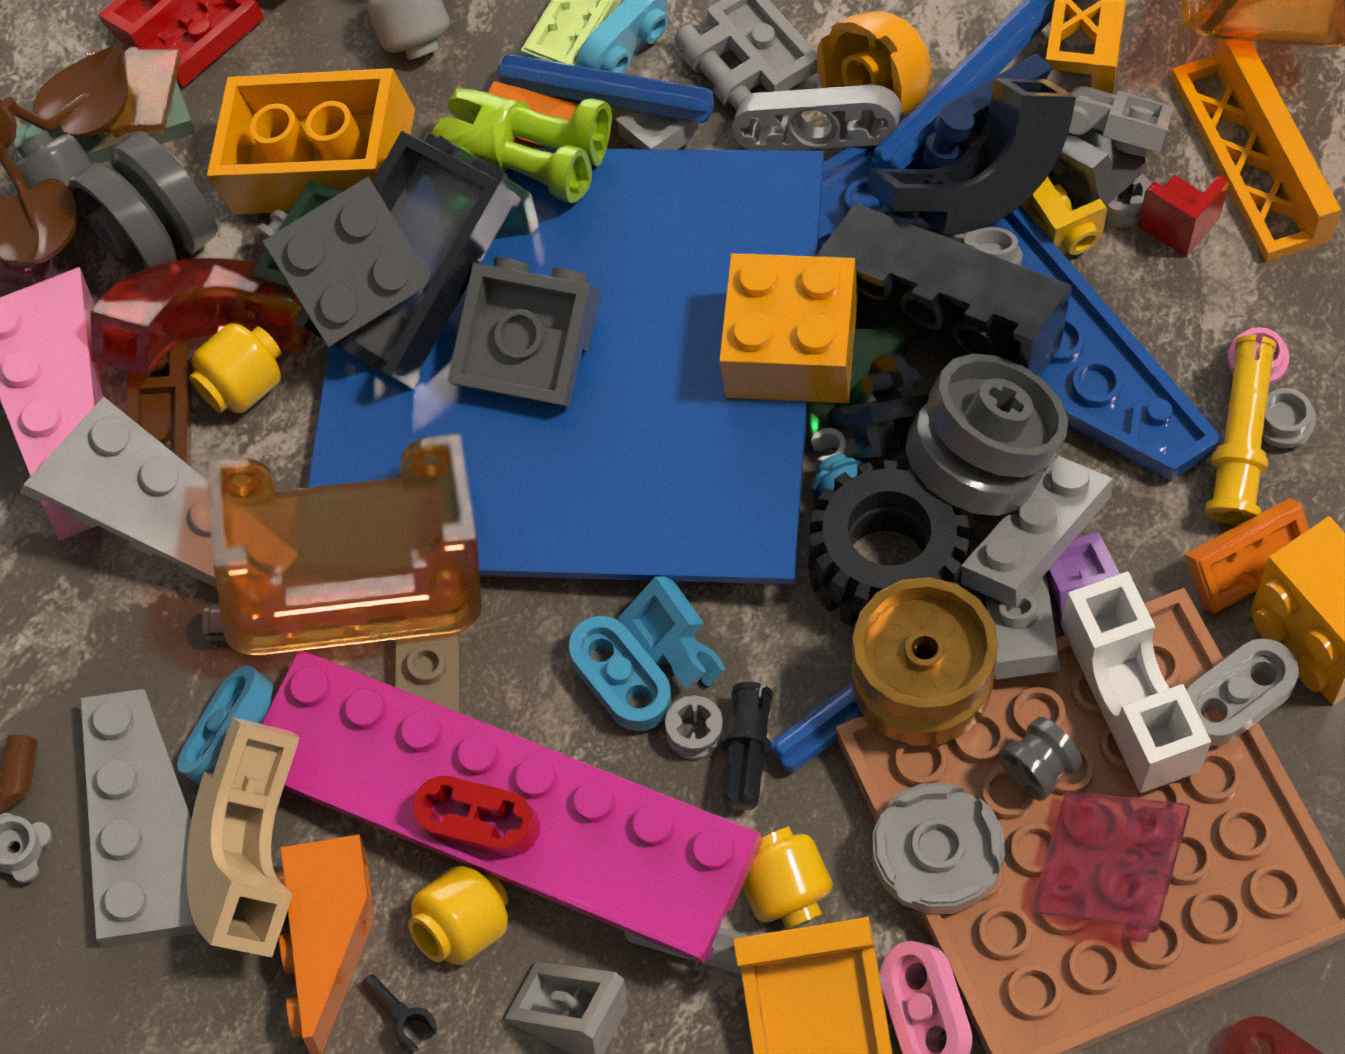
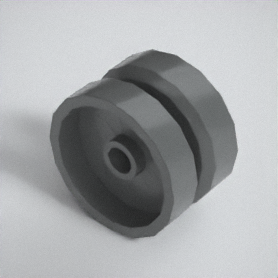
[68,131,218,286]
[905,353,1068,516]

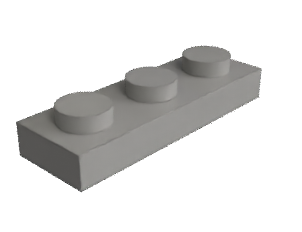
[961,456,1113,608]

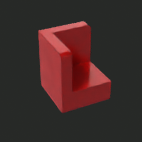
[1138,175,1229,258]

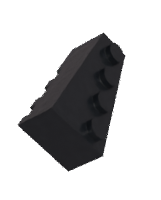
[816,203,1072,377]

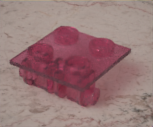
[1031,791,1191,942]

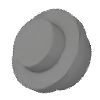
[1262,388,1316,448]

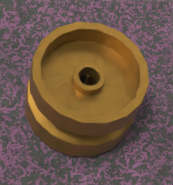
[851,577,999,746]

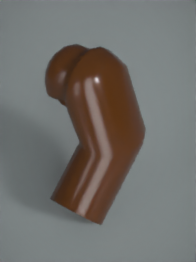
[0,735,38,814]

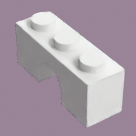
[1061,571,1211,793]

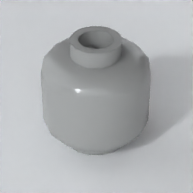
[366,0,450,60]

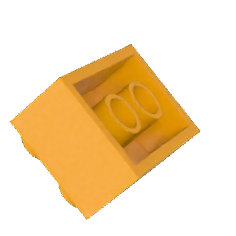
[207,68,415,214]

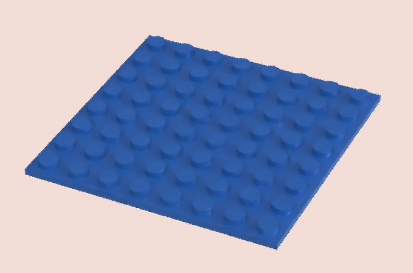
[296,148,824,585]

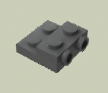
[447,257,601,408]

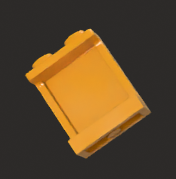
[733,917,893,1054]

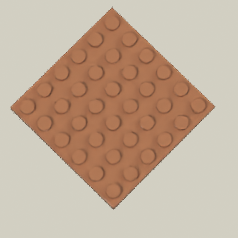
[835,588,1345,1054]

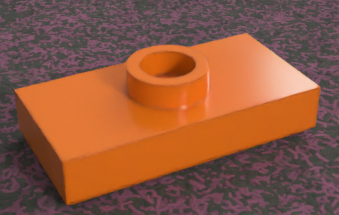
[1184,498,1310,614]

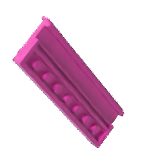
[262,649,763,964]

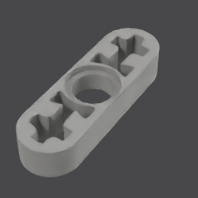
[732,85,902,151]

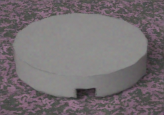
[872,783,1005,914]

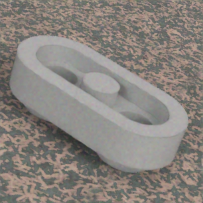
[1187,639,1299,746]

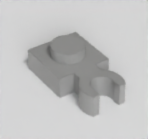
[611,74,700,150]

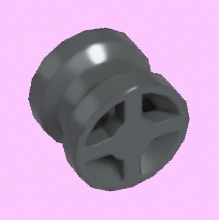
[998,717,1083,801]

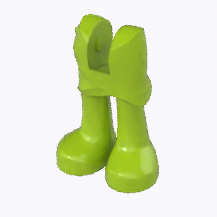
[431,88,612,203]

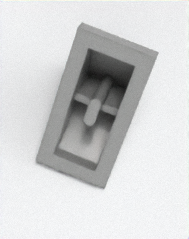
[505,961,628,1054]

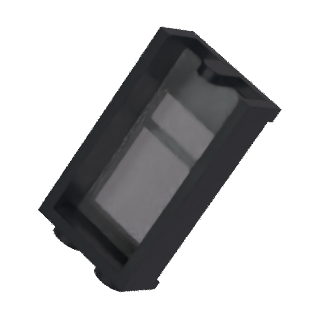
[294,131,521,389]

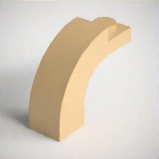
[186,717,300,958]

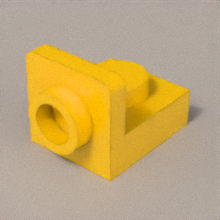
[1021,176,1108,255]

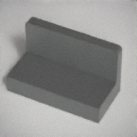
[1048,129,1147,206]

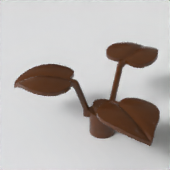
[0,44,128,266]

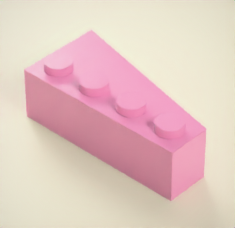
[0,267,103,541]

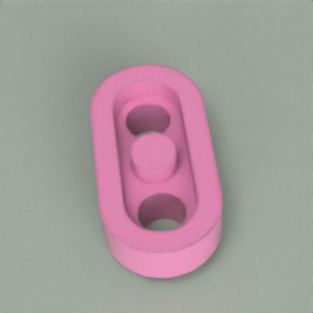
[880,941,972,1054]

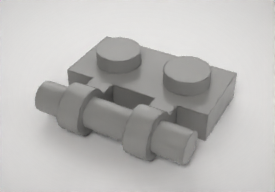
[674,0,818,111]
[1069,86,1174,156]

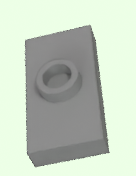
[985,573,1060,680]

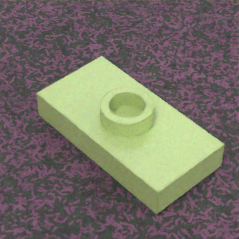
[521,0,622,65]

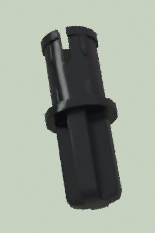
[720,682,773,810]

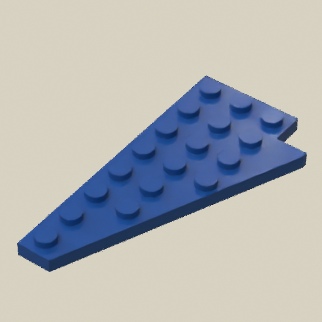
[818,114,1223,481]

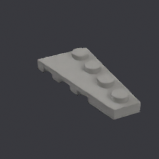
[20,397,297,604]
[81,689,199,948]

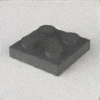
[262,177,432,347]

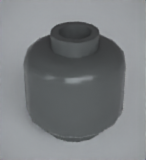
[15,130,92,189]

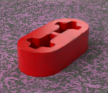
[413,776,540,857]

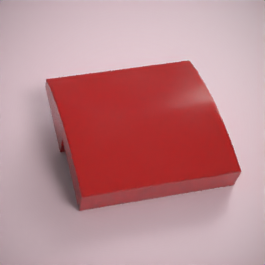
[98,0,264,88]

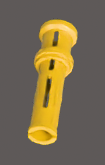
[1204,335,1276,525]

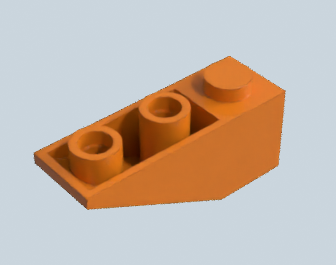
[275,834,375,1054]

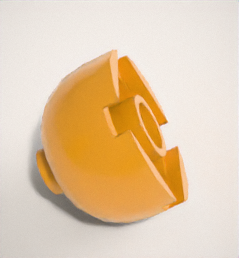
[817,11,932,123]

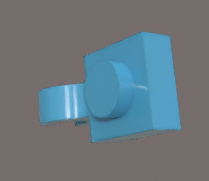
[618,576,726,689]

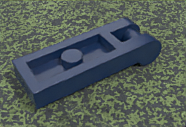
[921,53,1053,169]

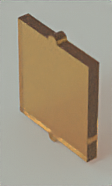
[86,47,181,138]

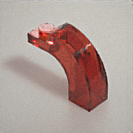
[91,258,309,376]

